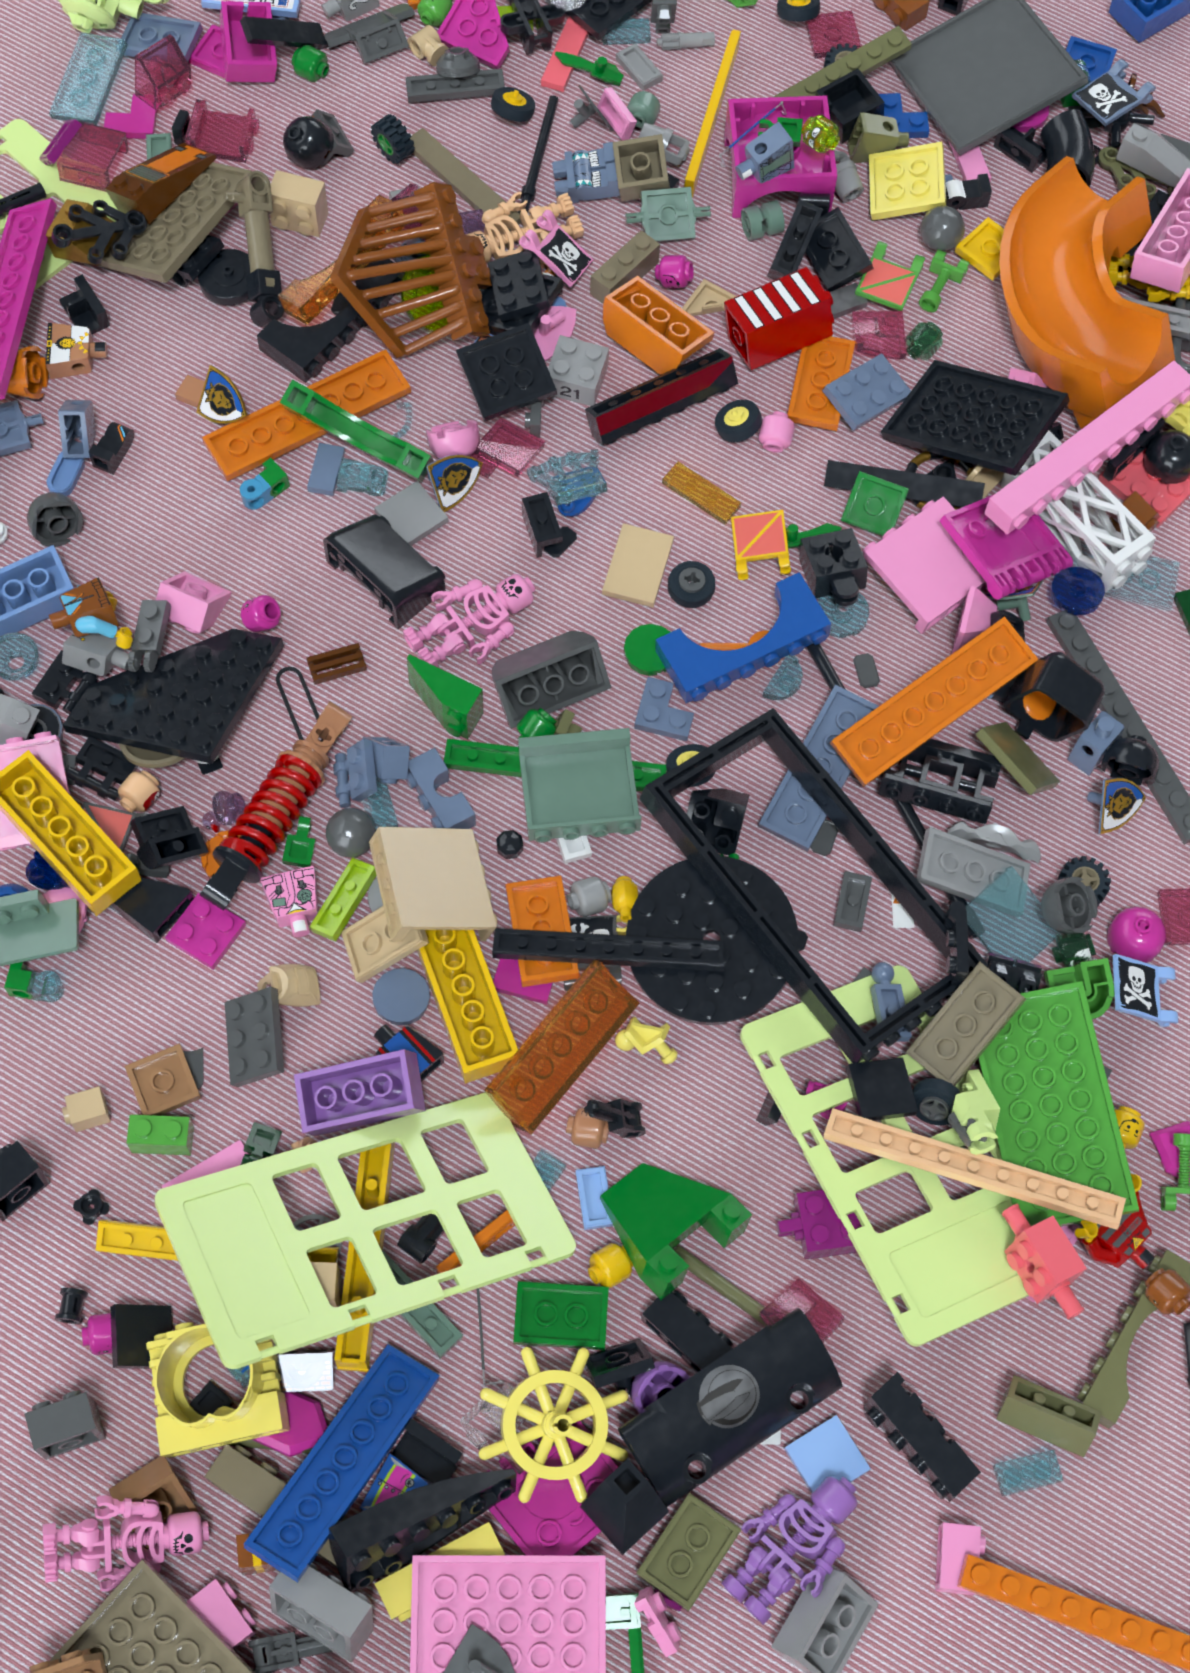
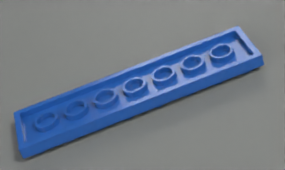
[244,1344,440,1583]

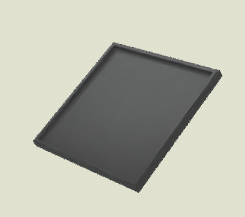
[888,0,1088,155]

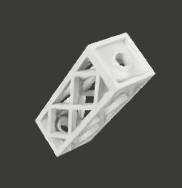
[1001,430,1156,593]

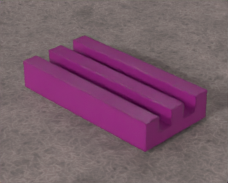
[39,119,82,165]

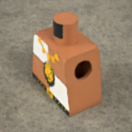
[46,323,108,379]

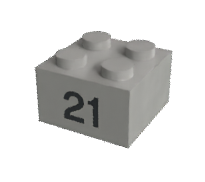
[548,335,609,406]

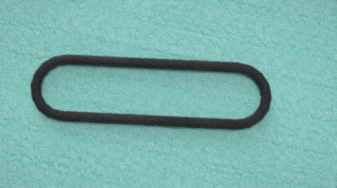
[276,667,323,742]

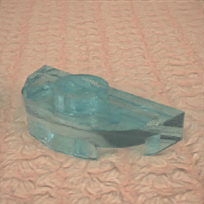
[763,655,803,700]

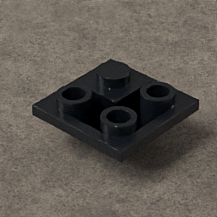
[687,788,750,856]
[580,1459,669,1556]

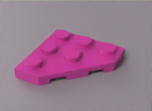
[437,0,510,69]

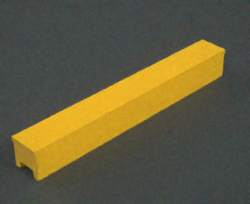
[334,1128,395,1372]

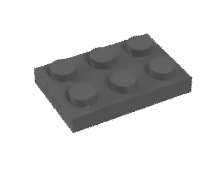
[225,986,284,1087]

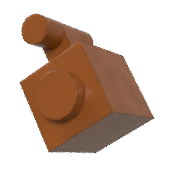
[1110,491,1161,533]

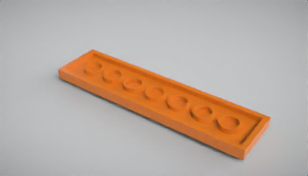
[202,349,411,482]
[830,616,1038,787]

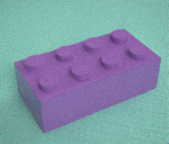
[294,1049,426,1136]

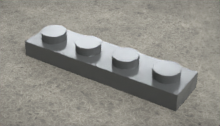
[405,69,505,103]

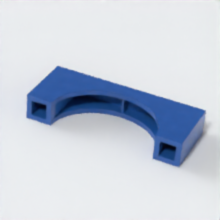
[655,572,831,704]

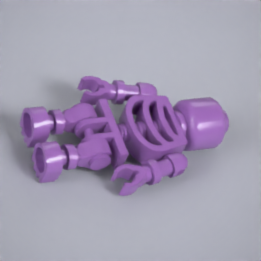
[721,1476,858,1625]

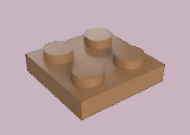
[124,1043,202,1116]

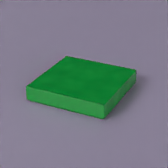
[841,471,909,536]

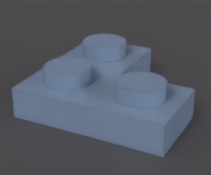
[634,677,694,741]

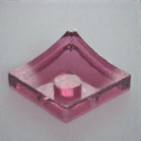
[851,311,907,360]
[759,1278,845,1343]

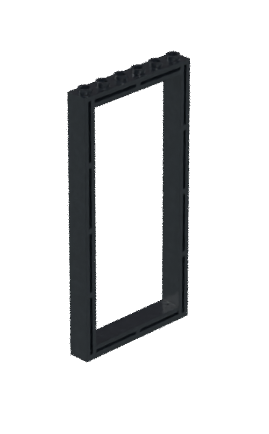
[639,708,989,1065]

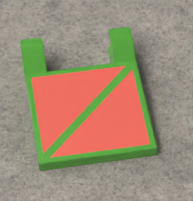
[855,241,925,311]

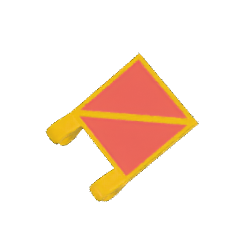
[731,510,791,580]

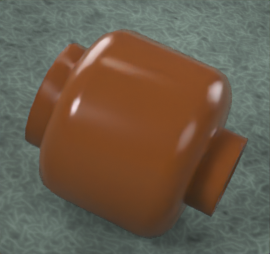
[1145,1268,1190,1315]

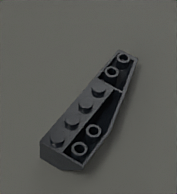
[329,1469,517,1592]

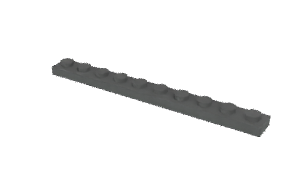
[1046,607,1190,845]

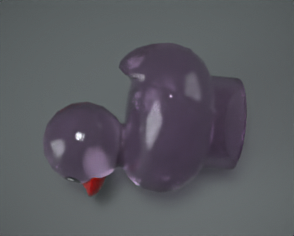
[202,791,246,833]

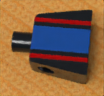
[374,1025,444,1082]

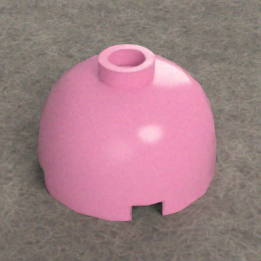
[426,420,480,459]

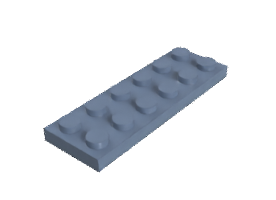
[758,685,879,852]

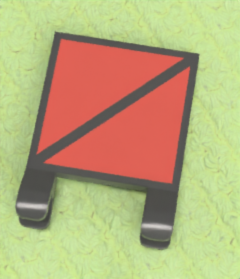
[82,802,148,870]

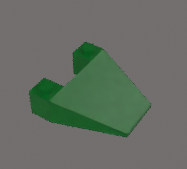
[600,1163,752,1300]

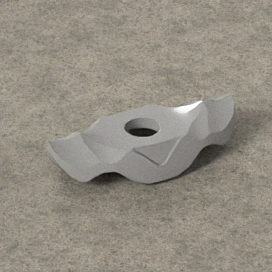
[947,821,1041,864]

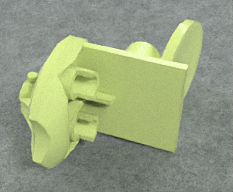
[58,0,169,34]

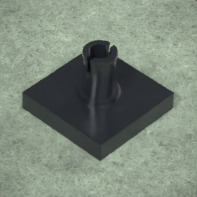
[585,1338,655,1401]

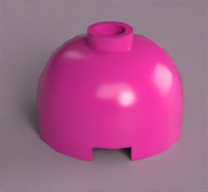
[1107,906,1166,963]

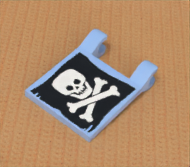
[1113,954,1179,1027]

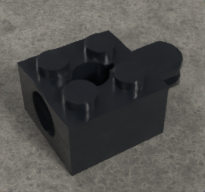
[799,528,868,606]

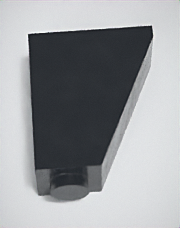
[109,877,194,943]

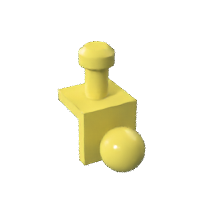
[615,1017,678,1064]

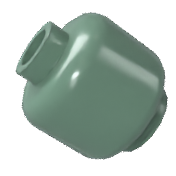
[627,91,661,129]

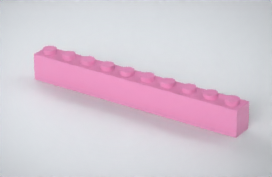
[984,361,1190,534]

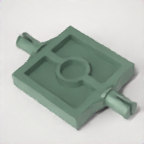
[625,187,711,242]

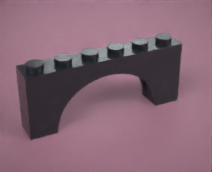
[257,247,405,383]

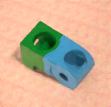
[240,457,290,510]

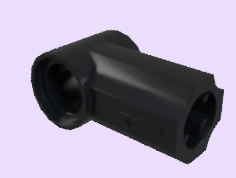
[397,1214,445,1264]

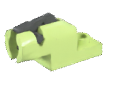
[948,1069,1000,1155]

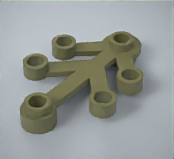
[1099,147,1175,200]

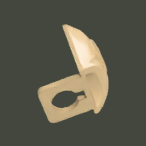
[257,964,321,1007]

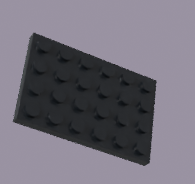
[881,360,1070,476]

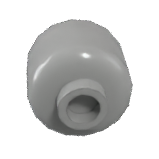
[567,877,611,917]

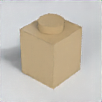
[62,1086,111,1132]

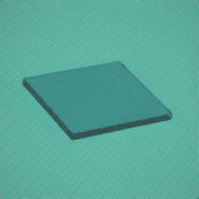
[966,866,1061,966]

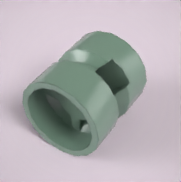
[741,200,785,241]

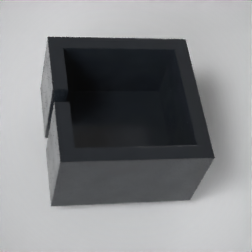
[816,68,885,143]

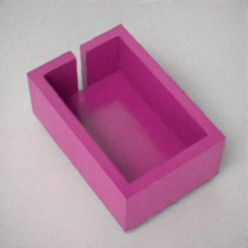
[219,1,277,83]

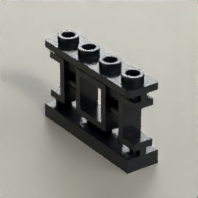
[878,739,1002,824]

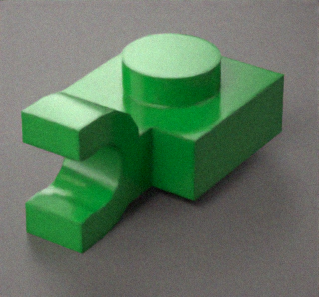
[282,816,316,868]

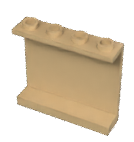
[369,827,497,941]

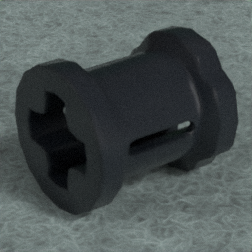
[55,1288,88,1325]

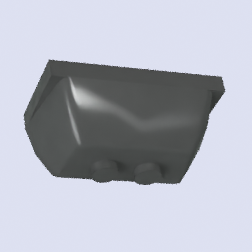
[492,631,612,729]

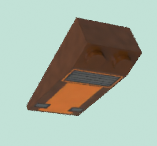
[105,143,217,224]

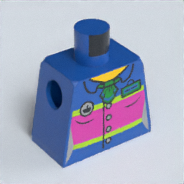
[360,1454,429,1511]

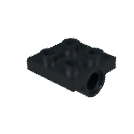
[171,235,224,287]

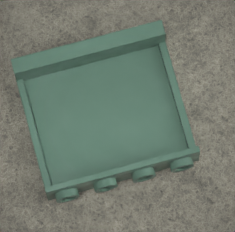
[518,728,642,843]

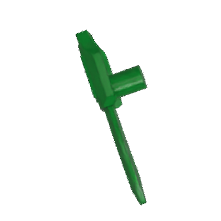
[555,52,624,86]
[786,523,842,548]

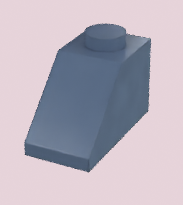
[363,737,410,784]

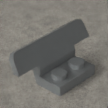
[324,4,415,64]

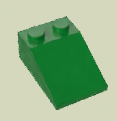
[407,654,484,739]

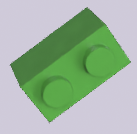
[126,1115,194,1156]

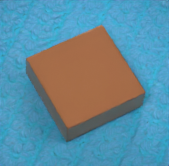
[175,374,205,408]

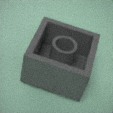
[24,1390,106,1460]

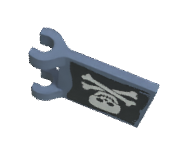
[1072,59,1156,126]

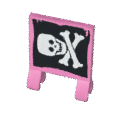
[519,210,594,287]

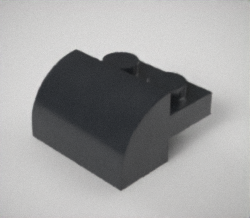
[130,806,208,869]

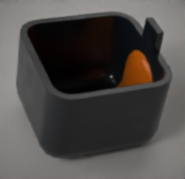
[1004,652,1105,742]

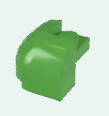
[1044,958,1114,1020]

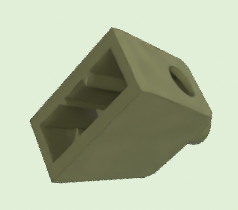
[847,112,909,163]

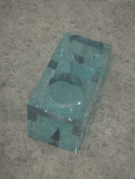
[336,458,389,496]

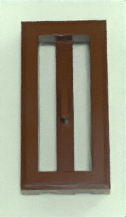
[306,643,367,685]

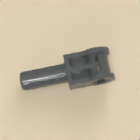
[248,1632,333,1673]

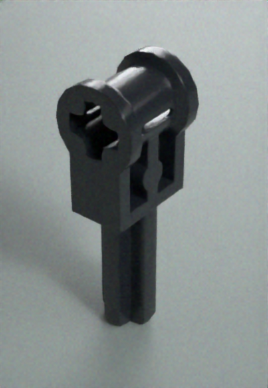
[584,1099,646,1138]

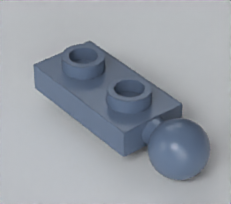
[870,962,912,1042]

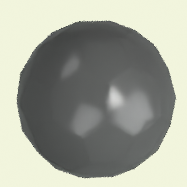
[920,205,965,251]
[326,808,376,858]

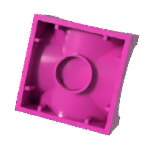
[724,95,837,218]

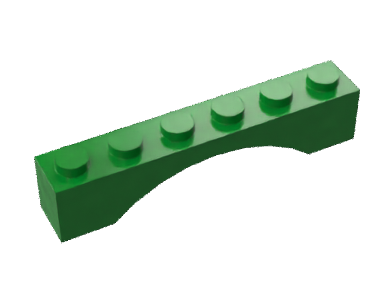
[280,379,434,484]

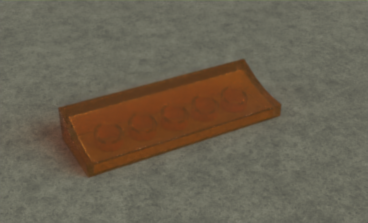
[484,959,640,1135]

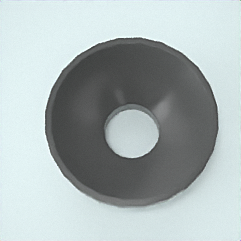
[436,46,480,78]

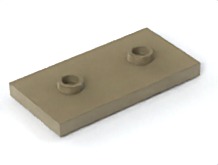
[906,962,1027,1086]

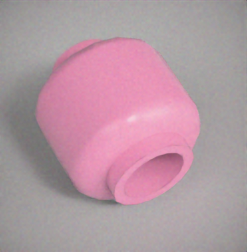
[758,411,795,452]

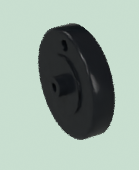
[198,249,250,305]

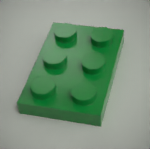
[513,1281,609,1350]

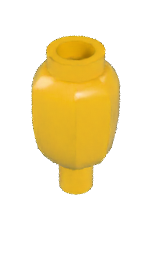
[611,876,638,922]

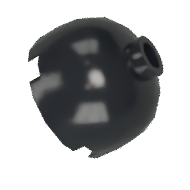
[283,116,334,169]
[1143,430,1190,484]
[1101,735,1159,785]

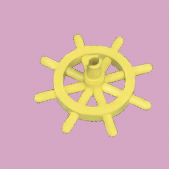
[478,1347,629,1503]

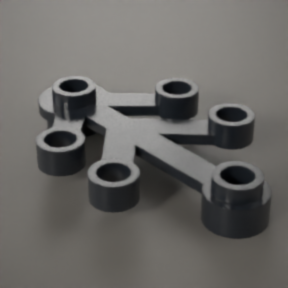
[51,200,147,265]

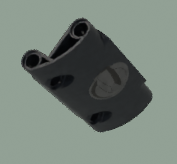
[618,1308,843,1507]

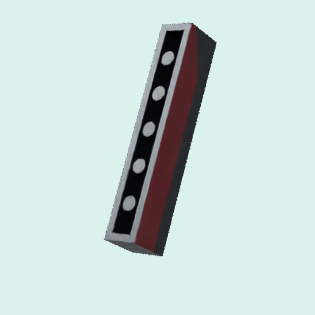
[585,348,739,445]

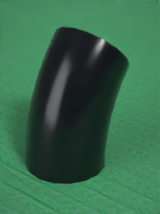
[1040,109,1095,188]

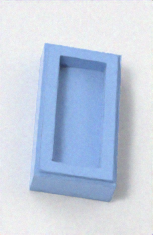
[575,1166,613,1230]

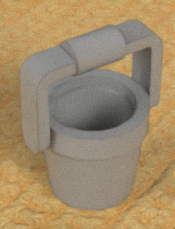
[639,122,690,165]
[834,151,864,202]

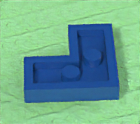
[879,93,930,138]

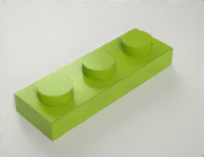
[309,857,377,942]

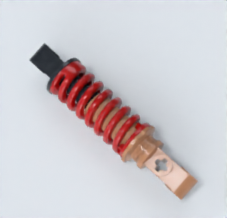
[199,701,353,911]

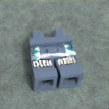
[552,142,620,204]

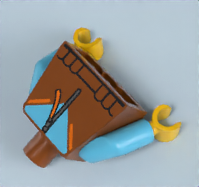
[49,577,133,649]

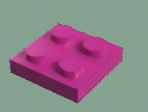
[165,892,246,970]

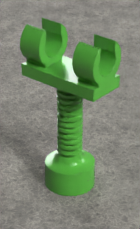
[919,249,970,312]
[1161,1133,1190,1211]

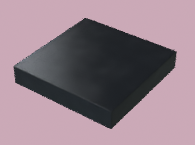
[846,1058,918,1121]
[110,1304,172,1369]

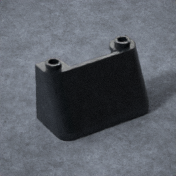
[323,514,446,630]

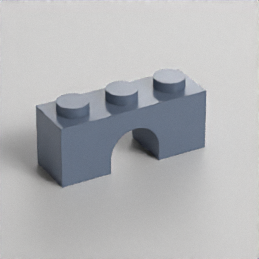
[405,748,476,829]

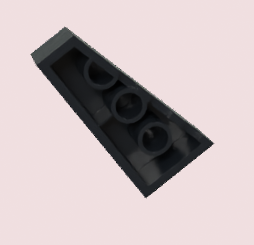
[863,1372,981,1502]

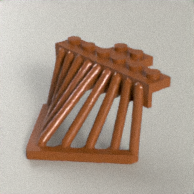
[330,182,492,359]

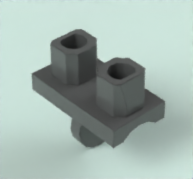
[650,0,677,34]

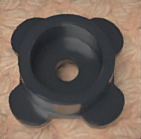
[73,1189,110,1225]

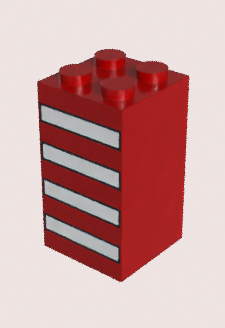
[724,267,834,370]

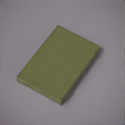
[976,722,1060,795]
[636,1493,742,1612]

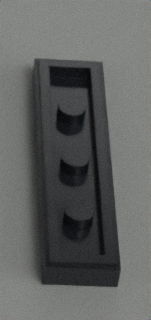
[240,16,327,49]

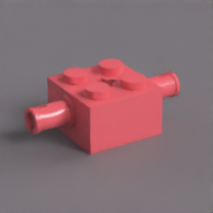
[1001,1204,1087,1320]

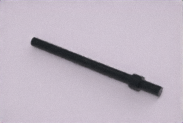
[518,95,559,214]

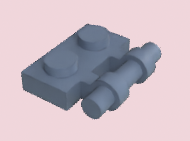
[333,738,377,808]

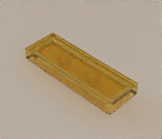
[662,461,741,525]

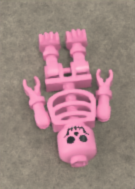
[403,574,535,667]
[42,1495,209,1592]

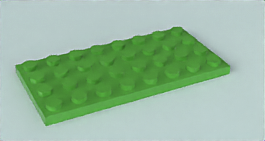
[978,981,1139,1227]

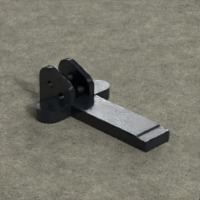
[500,0,565,55]

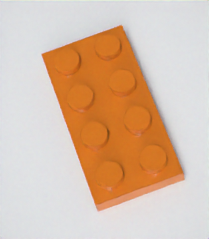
[787,336,856,431]
[505,875,579,987]

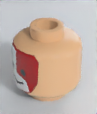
[118,770,160,813]

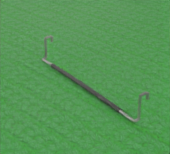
[476,1288,505,1385]

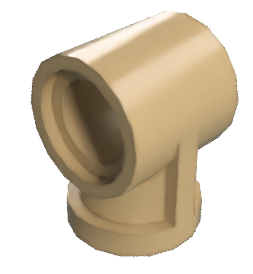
[407,25,448,66]

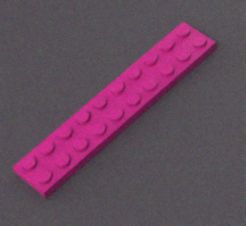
[0,198,57,400]

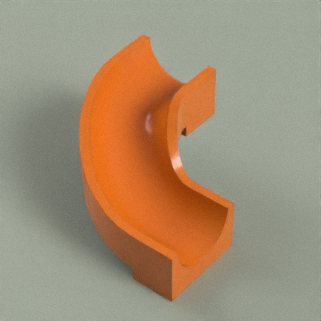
[999,156,1175,419]

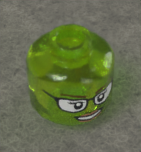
[801,115,840,154]

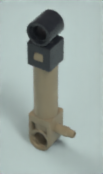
[223,171,284,327]

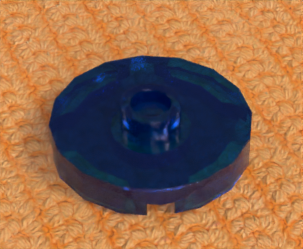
[1050,567,1105,615]

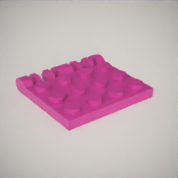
[940,495,1073,600]
[486,1407,618,1556]

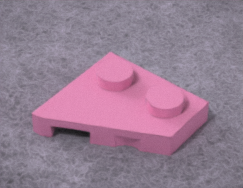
[634,1586,682,1657]

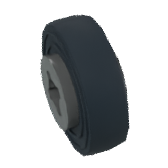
[668,561,715,608]
[913,1078,960,1126]

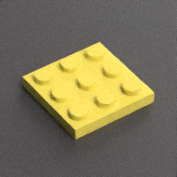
[869,142,946,220]

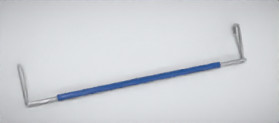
[719,101,787,167]

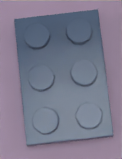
[117,13,203,65]
[822,353,911,431]

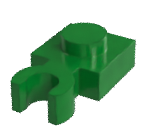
[758,117,803,147]

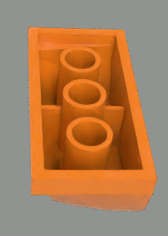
[603,276,715,375]

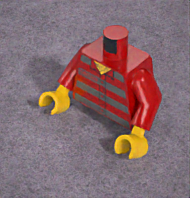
[1075,1174,1155,1269]

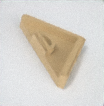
[682,279,737,316]

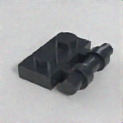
[32,650,98,715]
[66,736,138,802]

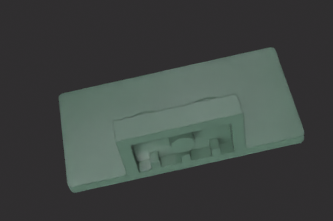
[0,889,79,966]

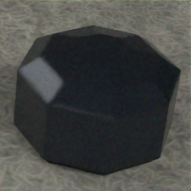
[496,830,523,859]

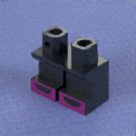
[986,952,1043,993]

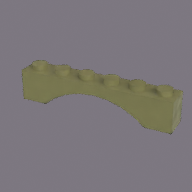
[1076,1250,1190,1429]

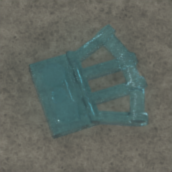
[527,449,607,506]

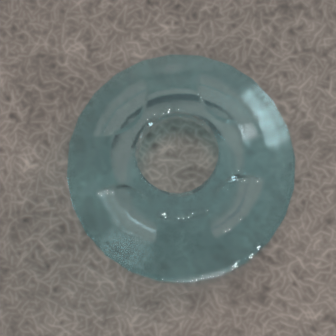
[0,633,39,680]

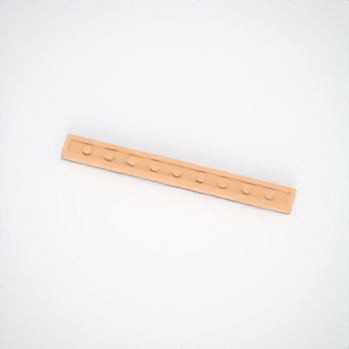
[823,1108,1126,1230]

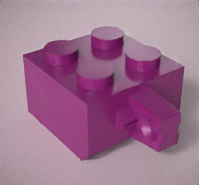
[776,1190,862,1259]

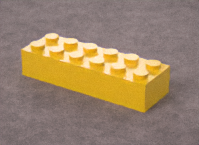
[0,750,141,917]
[417,930,520,1084]

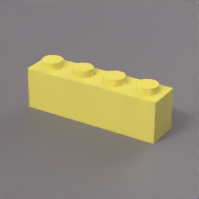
[375,1522,505,1623]

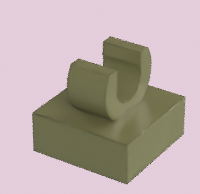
[554,709,582,735]

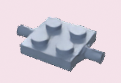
[0,400,44,456]

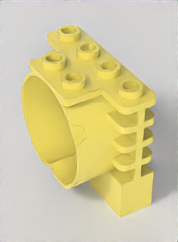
[146,1322,290,1458]

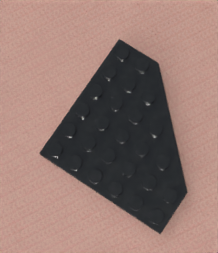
[63,629,284,764]

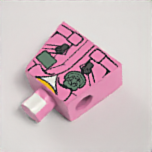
[260,866,318,937]

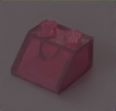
[135,35,191,110]

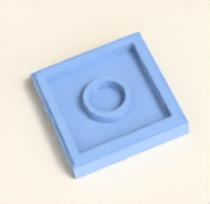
[784,1415,871,1493]

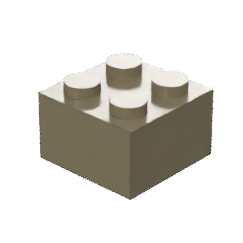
[612,134,670,201]

